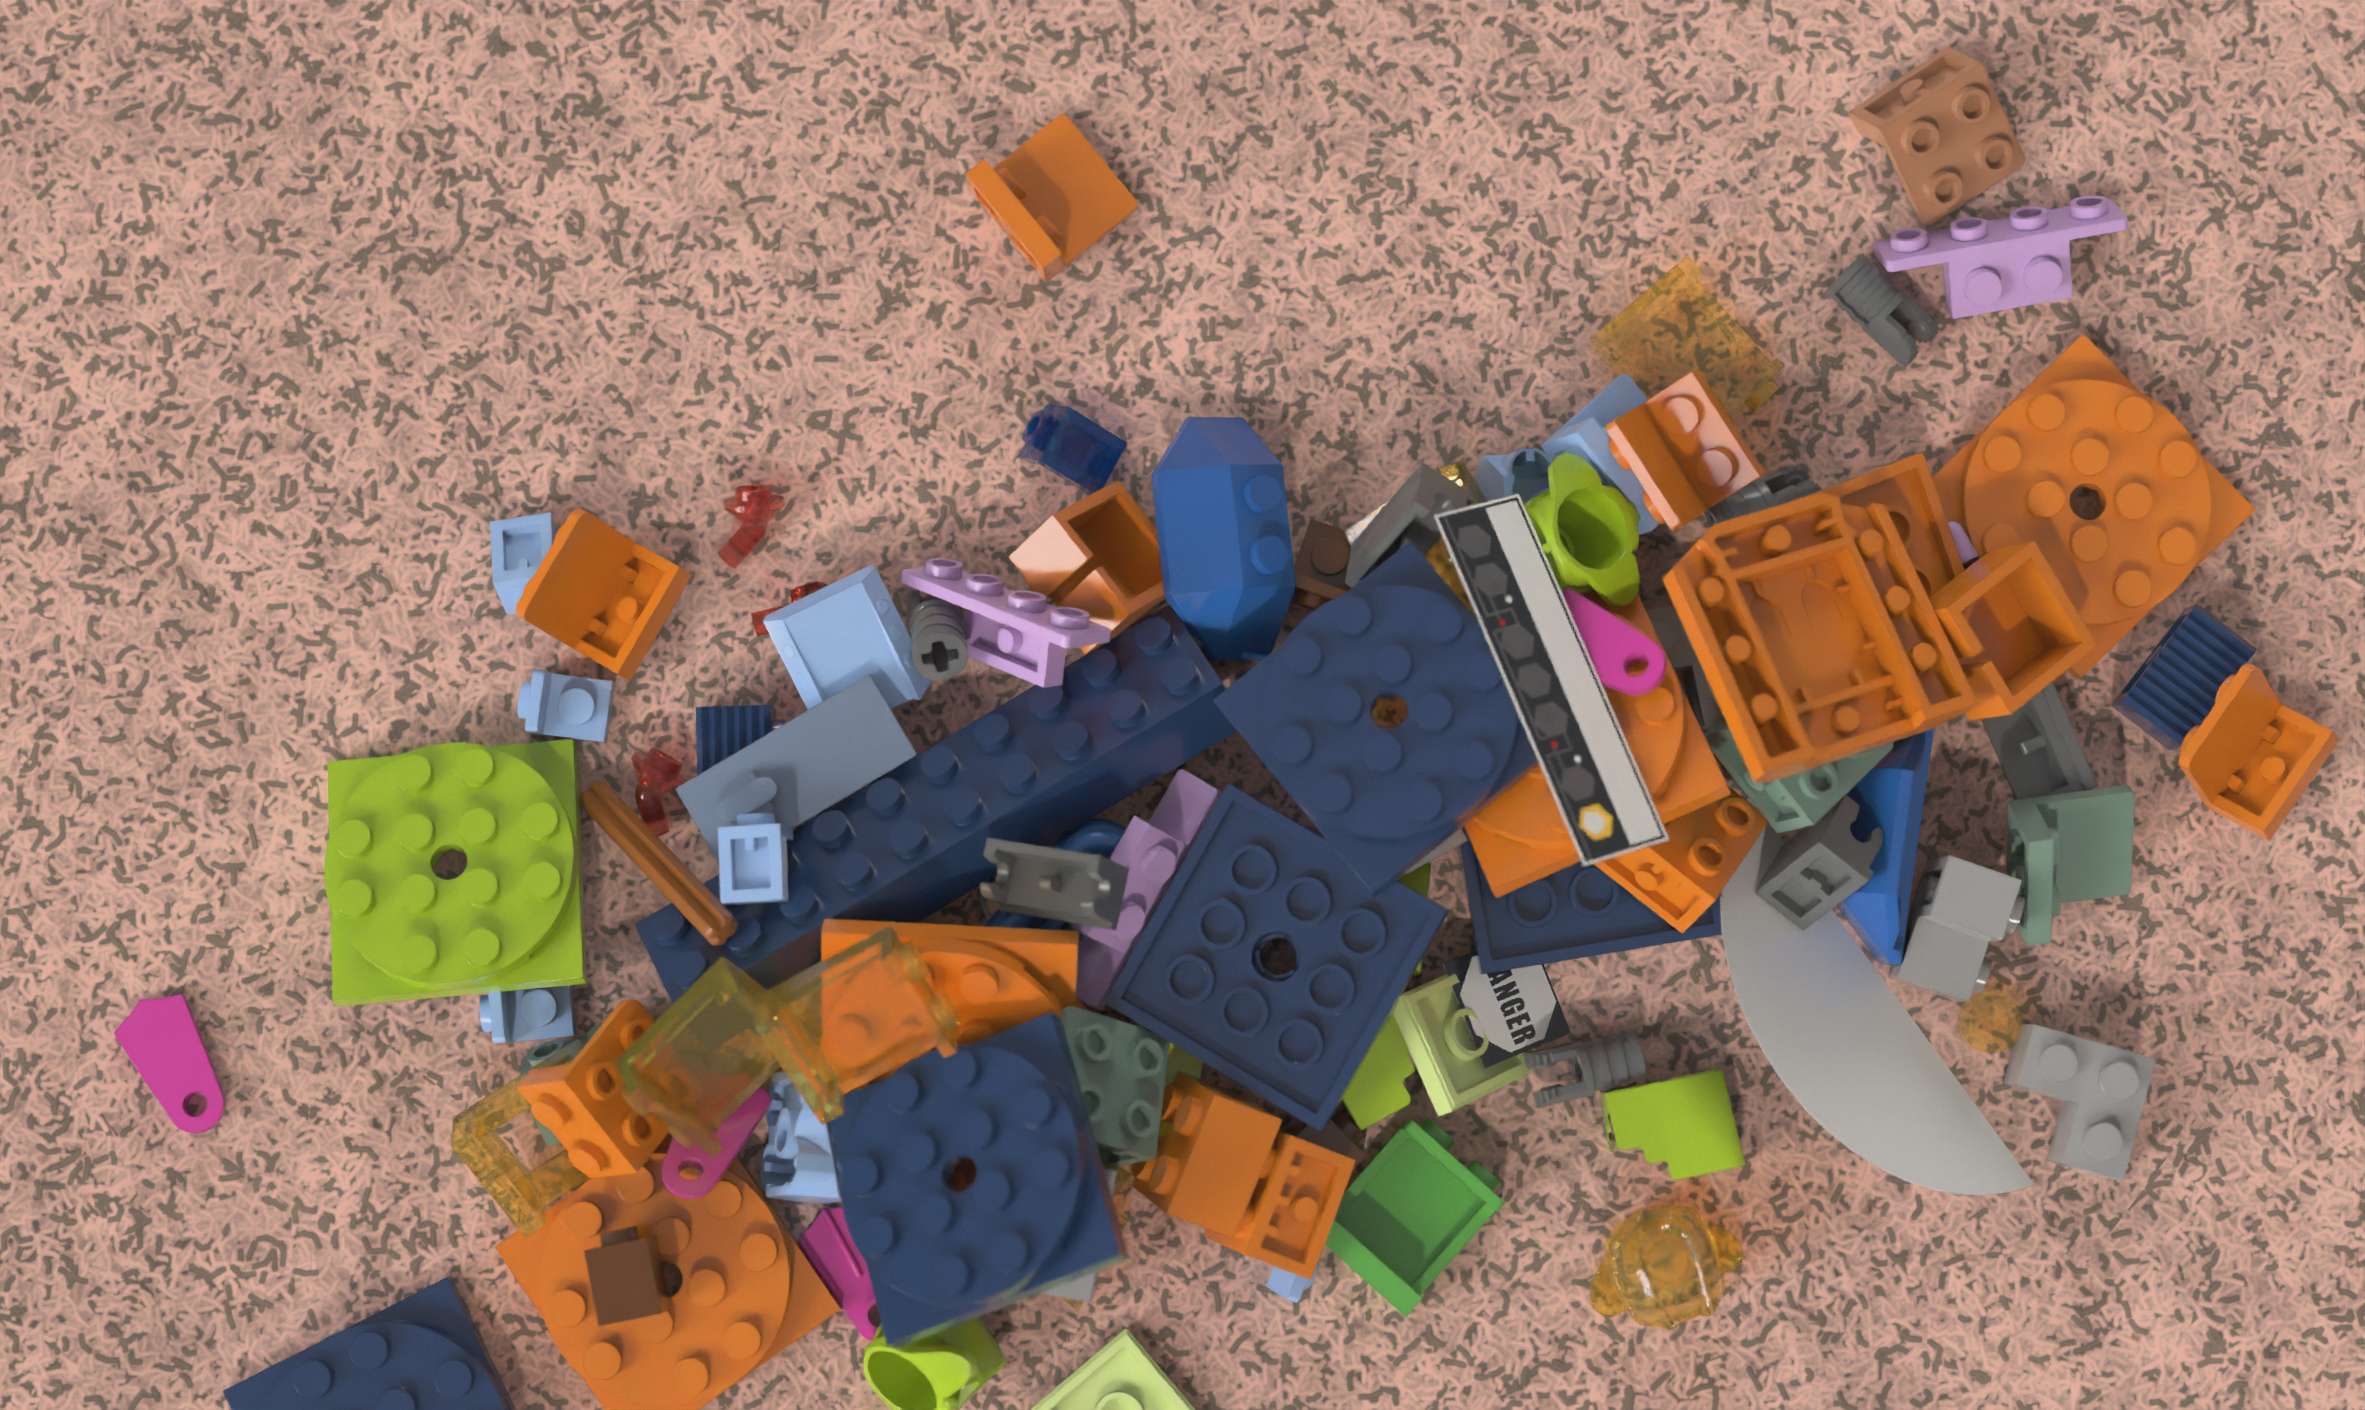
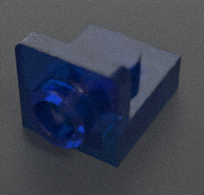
[1019,404,1127,495]

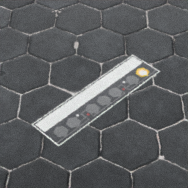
[1434,494,1669,866]

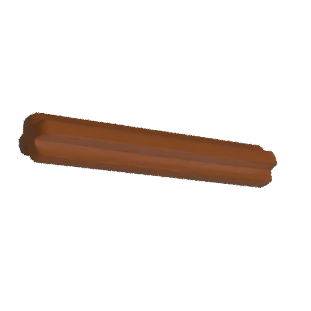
[579,781,738,945]

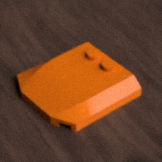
[1662,493,1978,782]

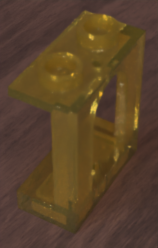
[451,1039,651,1238]

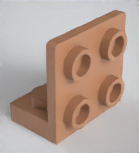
[1848,46,2026,227]

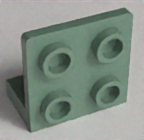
[1704,719,1893,833]
[2007,785,2135,946]
[1061,1006,1170,1168]

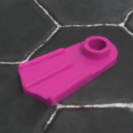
[1562,588,1667,695]
[114,994,226,1133]
[662,1068,772,1199]
[798,1207,879,1341]

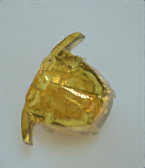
[1589,1205,1744,1331]

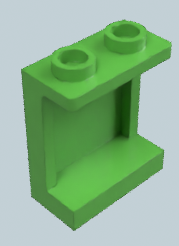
[1325,1117,1505,1317]

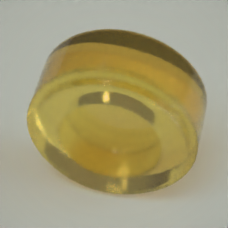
[1957,991,2023,1053]

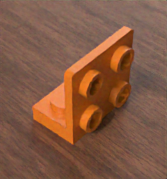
[965,114,1138,283]
[1605,368,1765,532]
[1593,786,1769,934]
[1204,1131,1356,1280]

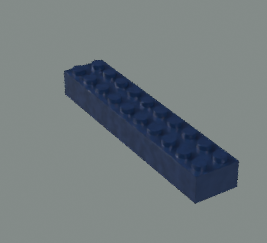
[635,605,1237,1049]

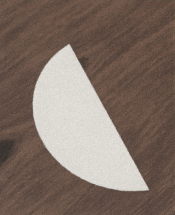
[1720,797,2034,1195]

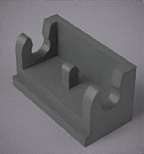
[1345,462,1474,588]
[1981,682,2098,800]
[1755,795,1883,931]
[980,838,1129,931]

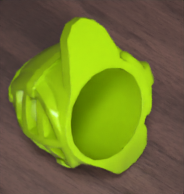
[1524,453,1641,607]
[864,1317,1006,1410]

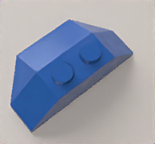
[1151,417,1296,662]
[1836,727,1935,965]

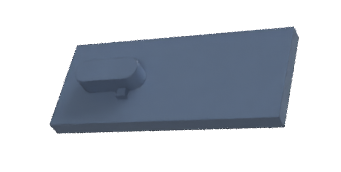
[676,674,918,862]

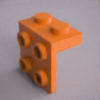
[516,508,692,681]
[2179,662,2339,841]
[517,999,701,1178]

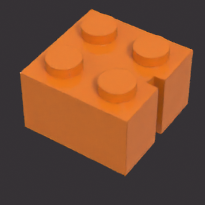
[1009,480,1167,655]
[1929,540,2098,721]
[1131,1070,1282,1238]

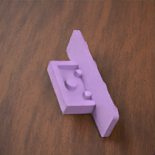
[1873,195,2128,319]
[901,558,1111,688]
[1072,769,1223,1011]

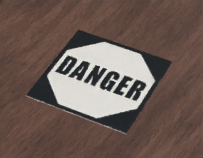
[1443,951,1571,1069]

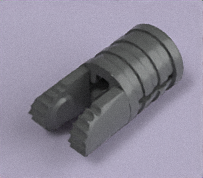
[1824,253,1939,366]
[1704,464,1822,527]
[906,590,968,680]
[1524,1028,1646,1108]

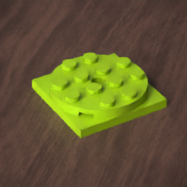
[324,739,587,1007]

